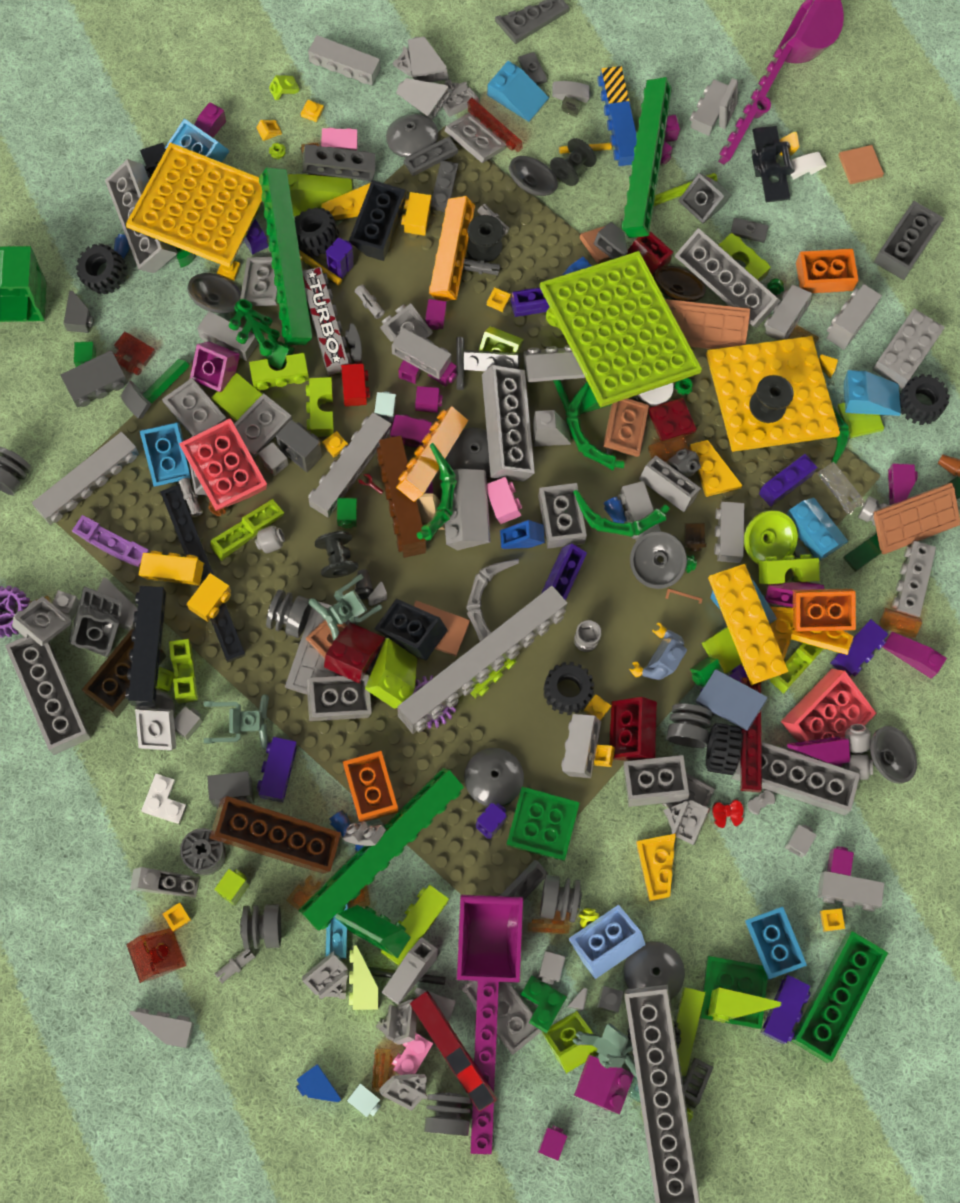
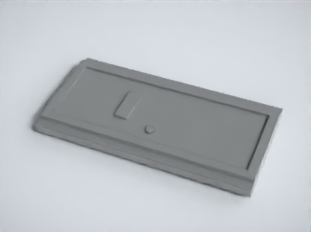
[285,602,358,694]

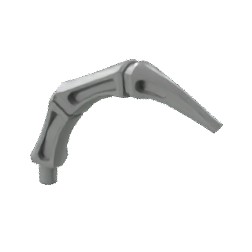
[466,559,519,641]

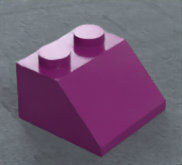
[190,341,240,392]
[574,1055,634,1115]

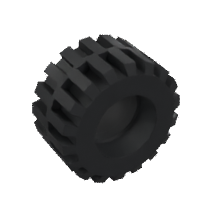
[294,207,339,256]
[76,243,128,295]
[900,374,950,425]
[543,662,594,715]
[705,723,742,775]

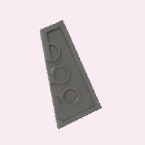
[495,0,569,44]

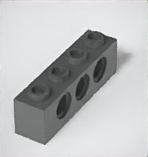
[302,144,375,181]

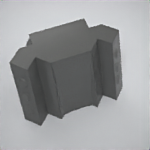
[68,586,123,657]

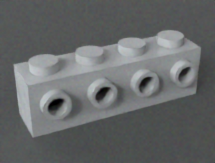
[308,35,380,85]
[892,541,936,621]

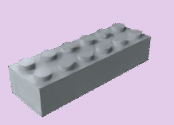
[105,159,177,273]
[675,228,781,328]
[482,365,535,482]
[5,636,91,755]
[731,742,860,815]

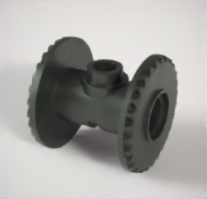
[550,138,597,186]
[467,214,504,262]
[749,375,794,423]
[314,531,359,578]

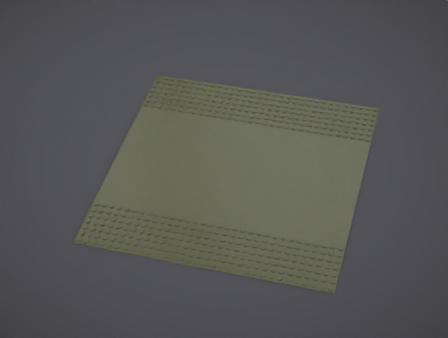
[56,126,880,896]

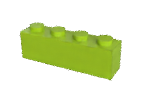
[381,884,449,966]

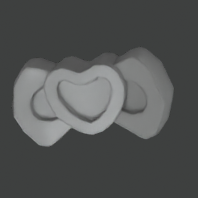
[747,790,775,815]

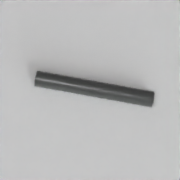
[457,337,464,390]

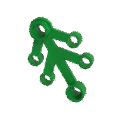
[228,299,280,356]

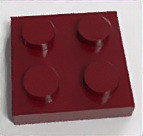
[648,398,697,443]

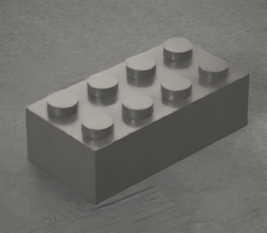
[874,201,944,280]

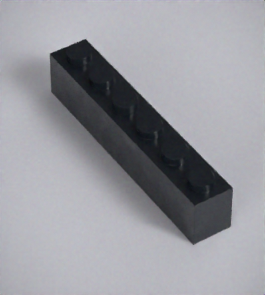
[125,586,166,707]

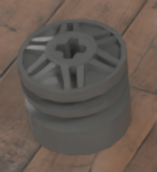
[0,447,32,496]
[266,589,311,638]
[666,703,713,748]
[180,828,227,876]
[540,875,582,923]
[240,904,282,949]
[424,1092,472,1136]

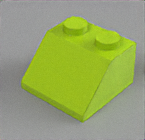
[479,326,524,353]
[542,1011,599,1074]

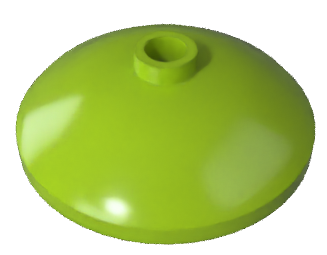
[744,510,798,565]

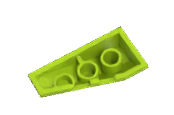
[288,174,353,216]

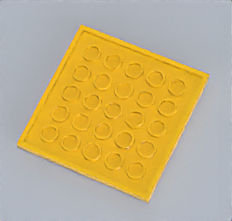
[126,143,263,268]
[706,336,840,452]

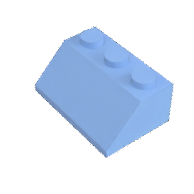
[569,905,645,979]

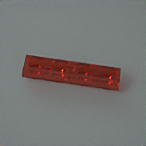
[467,97,523,152]

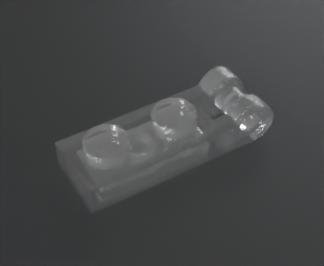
[818,462,865,514]

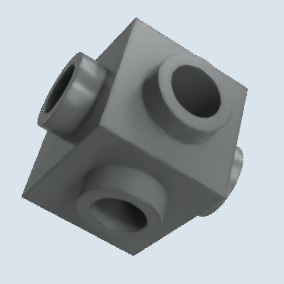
[667,448,701,478]

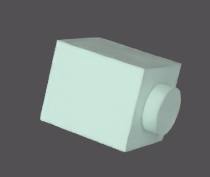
[374,391,396,422]
[347,1083,381,1117]

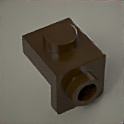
[685,523,707,551]

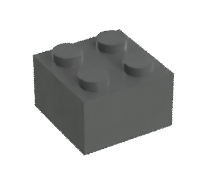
[276,420,322,473]
[207,771,254,809]

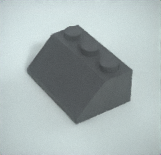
[60,350,127,408]

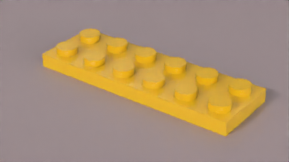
[708,564,789,685]

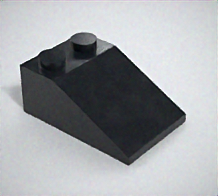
[374,599,448,660]

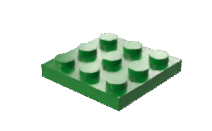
[506,787,580,861]
[699,956,768,1029]

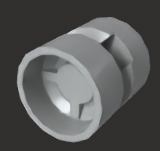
[858,496,889,526]
[574,620,601,652]

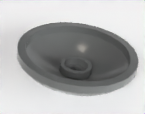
[386,114,438,158]
[509,156,558,196]
[187,273,241,314]
[446,428,491,478]
[630,531,687,589]
[870,726,917,784]
[464,748,524,806]
[624,941,685,1000]

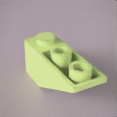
[349,946,379,1010]

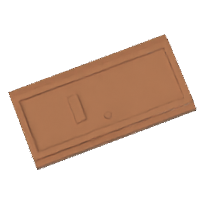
[665,299,750,349]
[873,483,960,554]

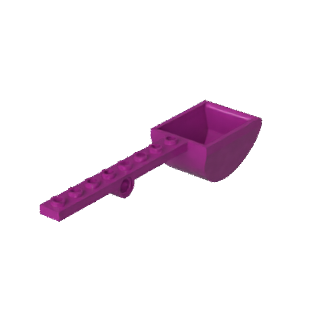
[718,0,844,165]
[457,894,523,1155]

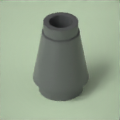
[355,569,373,600]

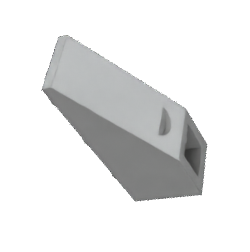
[130,867,199,898]
[382,937,438,1005]
[129,1008,194,1049]

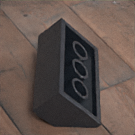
[349,180,406,261]

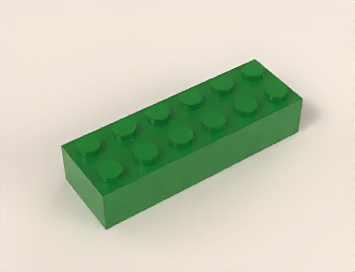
[791,931,888,1063]

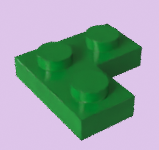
[520,975,567,1033]

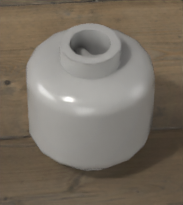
[255,526,285,553]
[845,724,871,755]
[844,755,873,780]

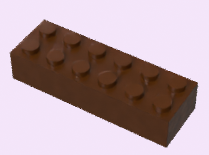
[376,436,426,558]
[209,796,341,874]

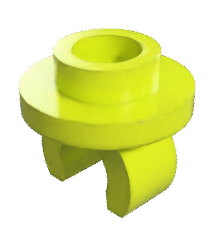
[579,908,599,928]

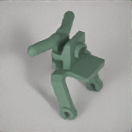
[308,574,383,641]
[204,694,269,750]
[573,1024,637,1077]

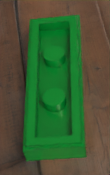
[142,359,190,403]

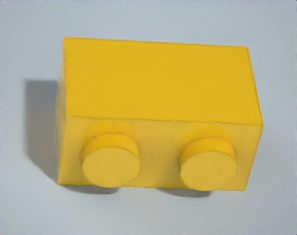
[401,192,431,236]
[187,573,231,622]

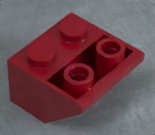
[627,231,673,278]

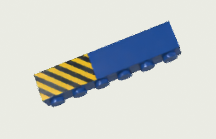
[597,66,637,166]

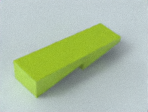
[210,499,284,561]
[769,643,824,694]
[676,987,705,1077]

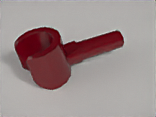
[359,474,384,494]

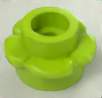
[268,143,286,159]

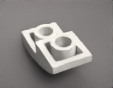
[790,152,827,180]

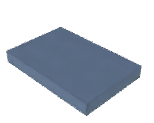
[696,670,768,731]

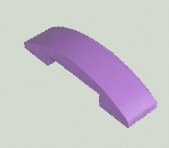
[72,515,149,567]

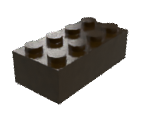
[82,628,166,718]

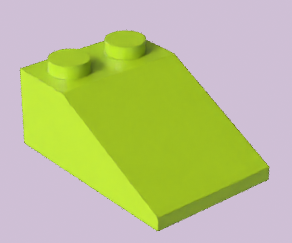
[365,638,417,709]
[708,987,781,1023]

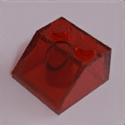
[126,928,186,983]

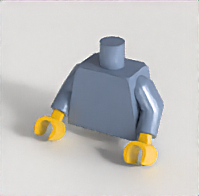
[629,623,687,680]

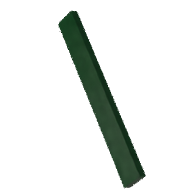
[843,476,960,572]

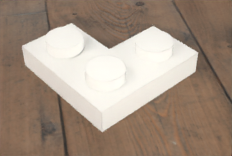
[141,774,187,825]

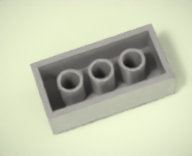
[873,308,945,389]

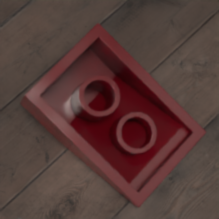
[324,622,385,684]

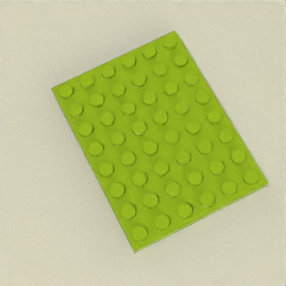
[540,251,702,408]

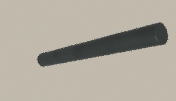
[368,967,446,985]

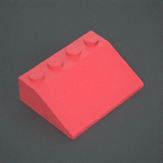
[179,418,267,511]
[781,669,876,742]

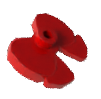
[712,799,744,828]

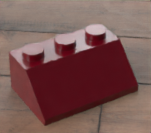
[610,697,657,761]

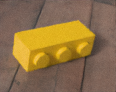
[139,551,204,586]

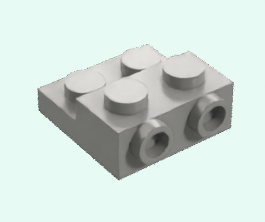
[380,303,433,342]
[12,596,71,646]

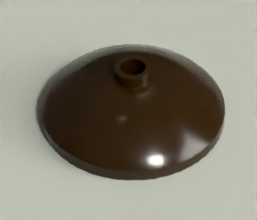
[654,266,706,302]

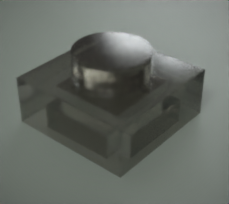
[561,96,581,118]

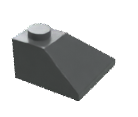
[678,173,732,224]

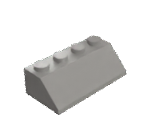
[523,345,585,382]
[445,469,491,551]

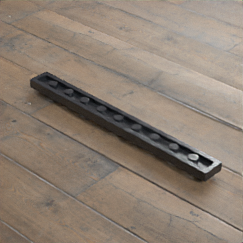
[160,485,246,663]

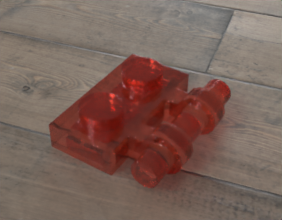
[113,331,156,376]

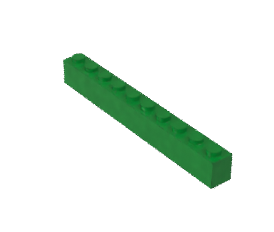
[622,77,672,238]
[259,167,312,345]
[298,768,464,931]

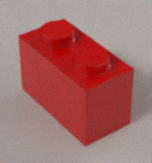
[341,363,370,407]

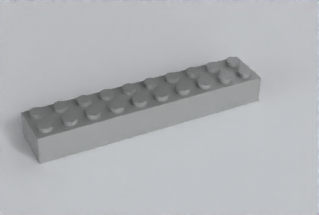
[398,586,567,734]
[624,985,700,1203]

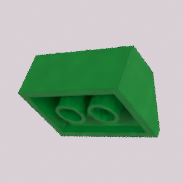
[335,905,411,959]

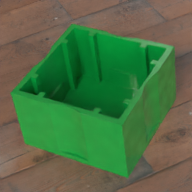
[0,246,47,322]

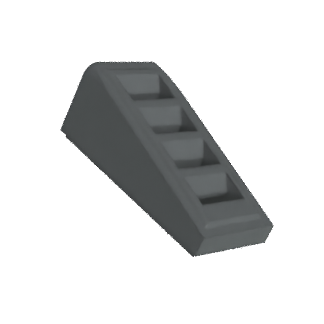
[683,1058,713,1108]

